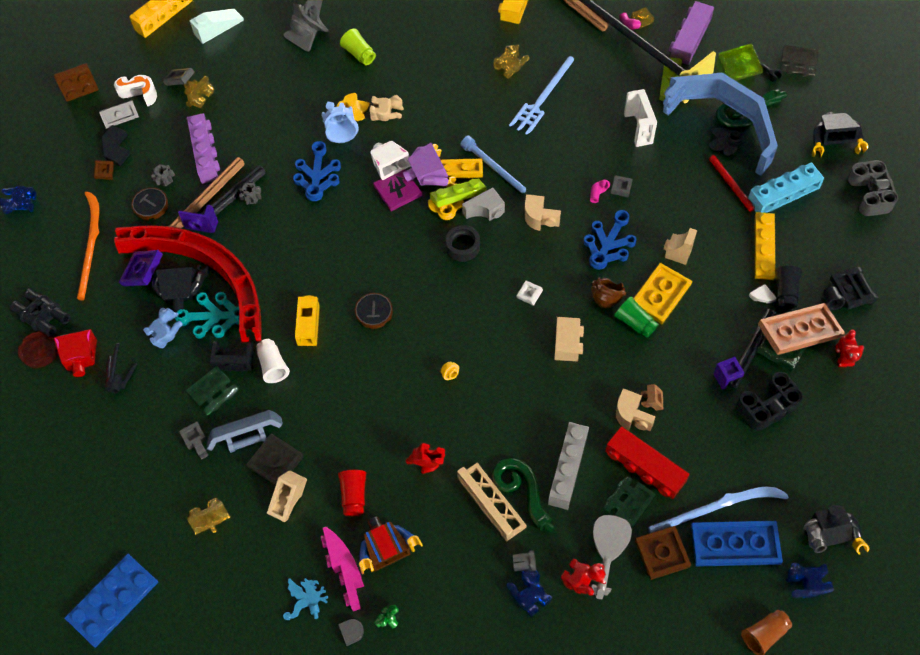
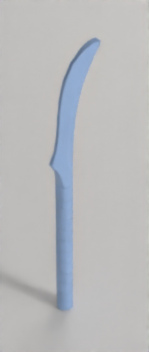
[648,487,789,533]

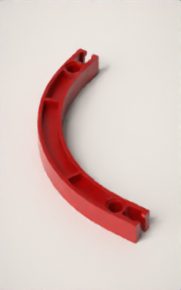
[114,226,262,342]

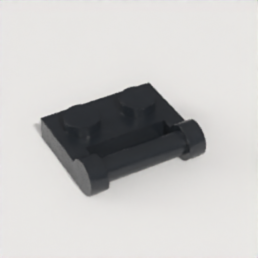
[830,267,879,310]

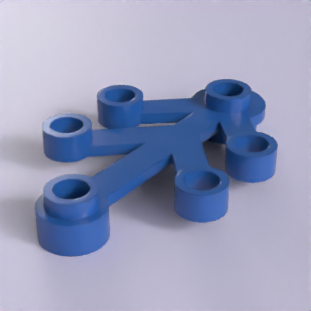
[293,141,341,201]
[584,210,636,270]

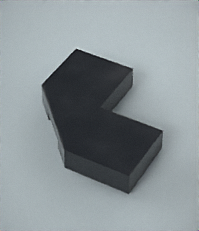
[102,125,130,166]

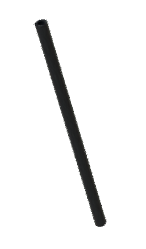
[579,0,685,77]

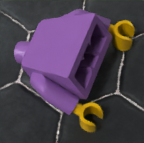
[402,143,457,187]

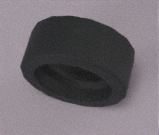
[445,225,480,262]

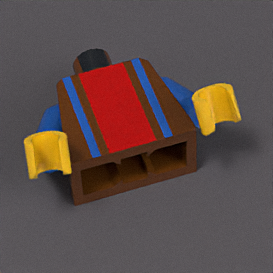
[359,517,423,574]

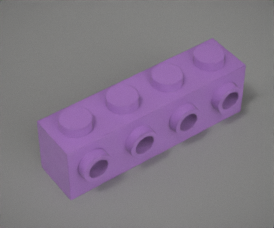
[187,113,220,184]

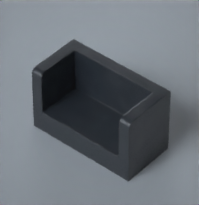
[210,342,255,371]

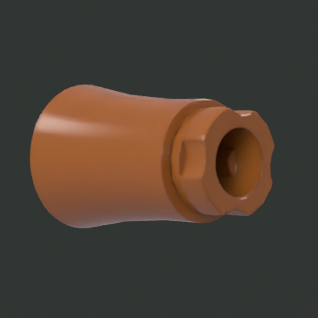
[741,609,792,655]

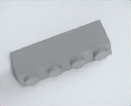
[548,422,589,510]

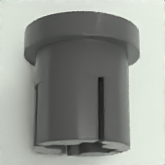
[513,550,536,572]

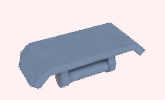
[206,410,283,453]

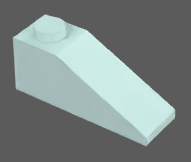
[190,9,244,44]

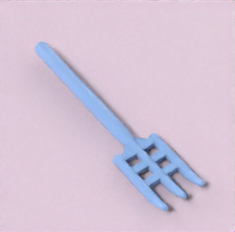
[509,56,574,134]

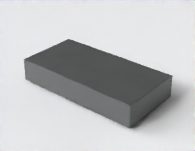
[163,68,195,86]

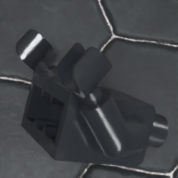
[152,265,209,312]

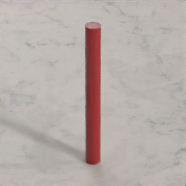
[709,155,755,212]

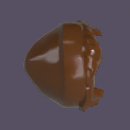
[591,278,626,309]

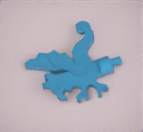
[283,578,328,620]

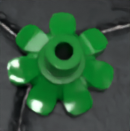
[374,605,399,629]

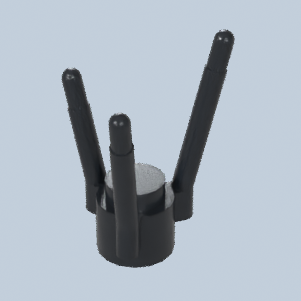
[104,343,137,393]

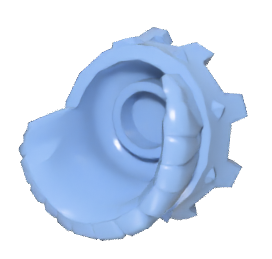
[321,102,359,143]

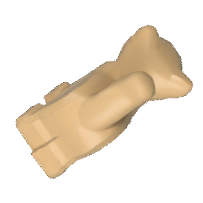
[370,95,404,121]

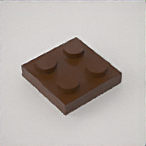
[54,63,99,101]
[635,526,691,580]

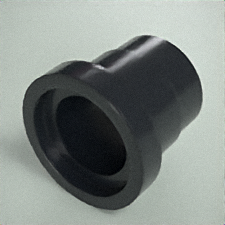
[823,287,845,310]

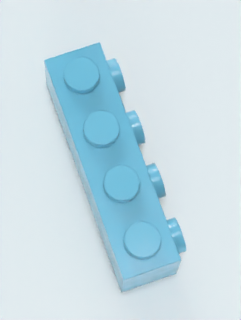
[748,162,824,213]

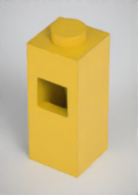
[295,295,320,346]

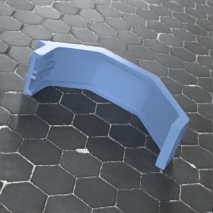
[663,73,778,176]

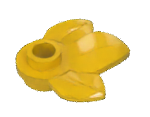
[336,93,370,121]
[428,199,464,220]

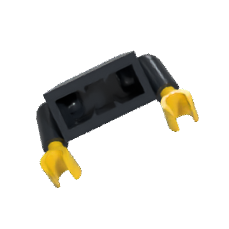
[812,112,868,157]

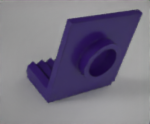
[178,205,218,233]

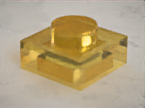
[631,7,654,28]

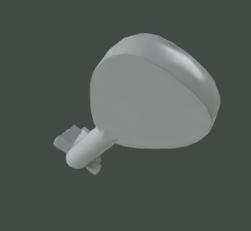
[591,515,632,600]

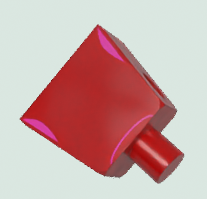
[54,329,97,377]

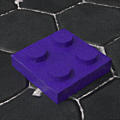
[119,250,163,286]

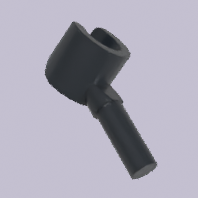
[761,64,782,82]

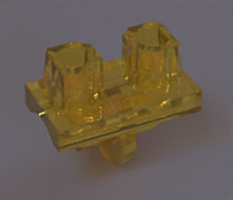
[184,75,215,109]
[187,498,230,534]

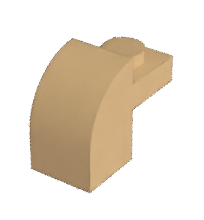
[524,194,561,231]
[616,389,655,431]

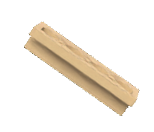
[457,463,527,542]

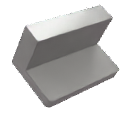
[99,100,139,128]

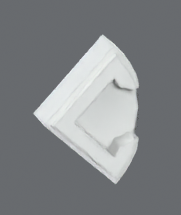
[749,284,777,304]

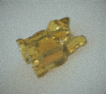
[493,44,530,79]

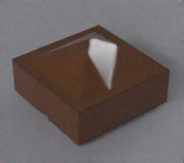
[94,160,114,180]

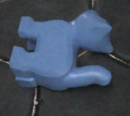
[143,308,183,349]

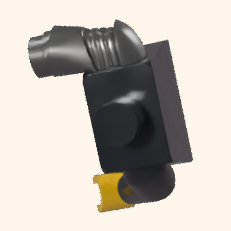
[804,505,869,554]

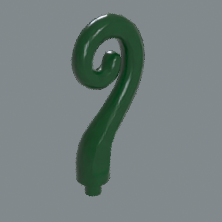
[716,89,787,129]
[492,458,555,533]

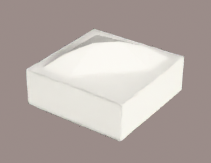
[516,281,543,306]

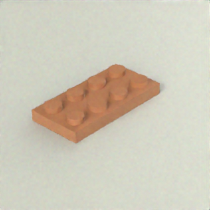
[758,303,845,355]

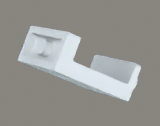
[624,89,657,147]

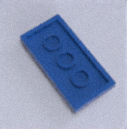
[691,521,783,566]
[65,554,158,648]

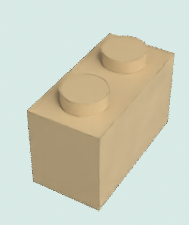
[555,317,584,361]

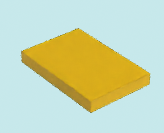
[634,263,692,324]

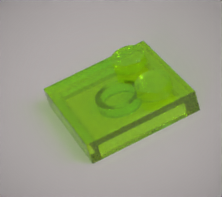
[719,43,763,81]

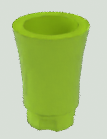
[340,29,376,66]

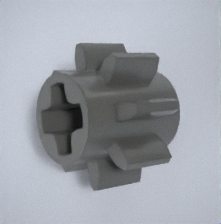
[151,164,175,186]
[239,182,262,205]

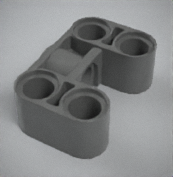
[847,160,898,216]

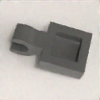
[179,422,209,460]

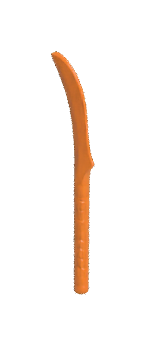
[77,192,100,300]

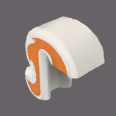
[114,75,157,107]

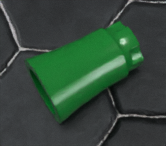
[614,296,659,338]

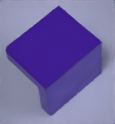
[713,357,744,389]

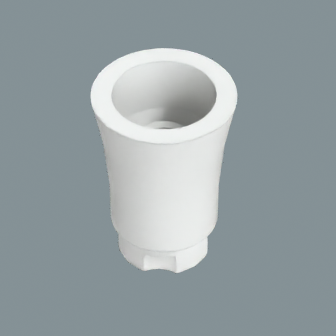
[256,339,290,383]

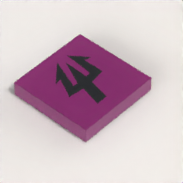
[373,169,422,211]

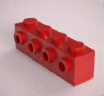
[605,426,690,499]

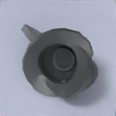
[283,0,329,51]

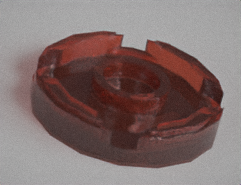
[18,331,58,368]

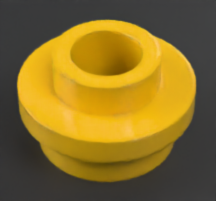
[441,362,459,380]

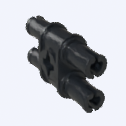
[9,288,71,337]

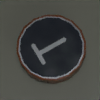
[131,188,168,220]
[355,293,393,329]

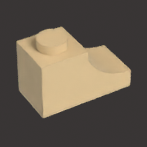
[663,228,697,265]
[267,471,307,522]

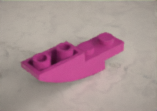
[321,527,364,611]

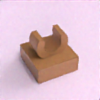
[641,384,663,411]

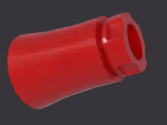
[338,470,367,516]

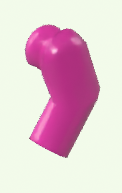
[619,13,641,30]
[590,179,610,203]

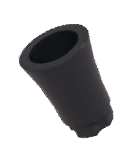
[775,265,802,310]

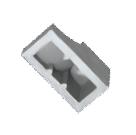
[462,187,505,221]

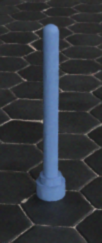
[460,135,526,193]

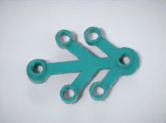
[175,292,239,339]

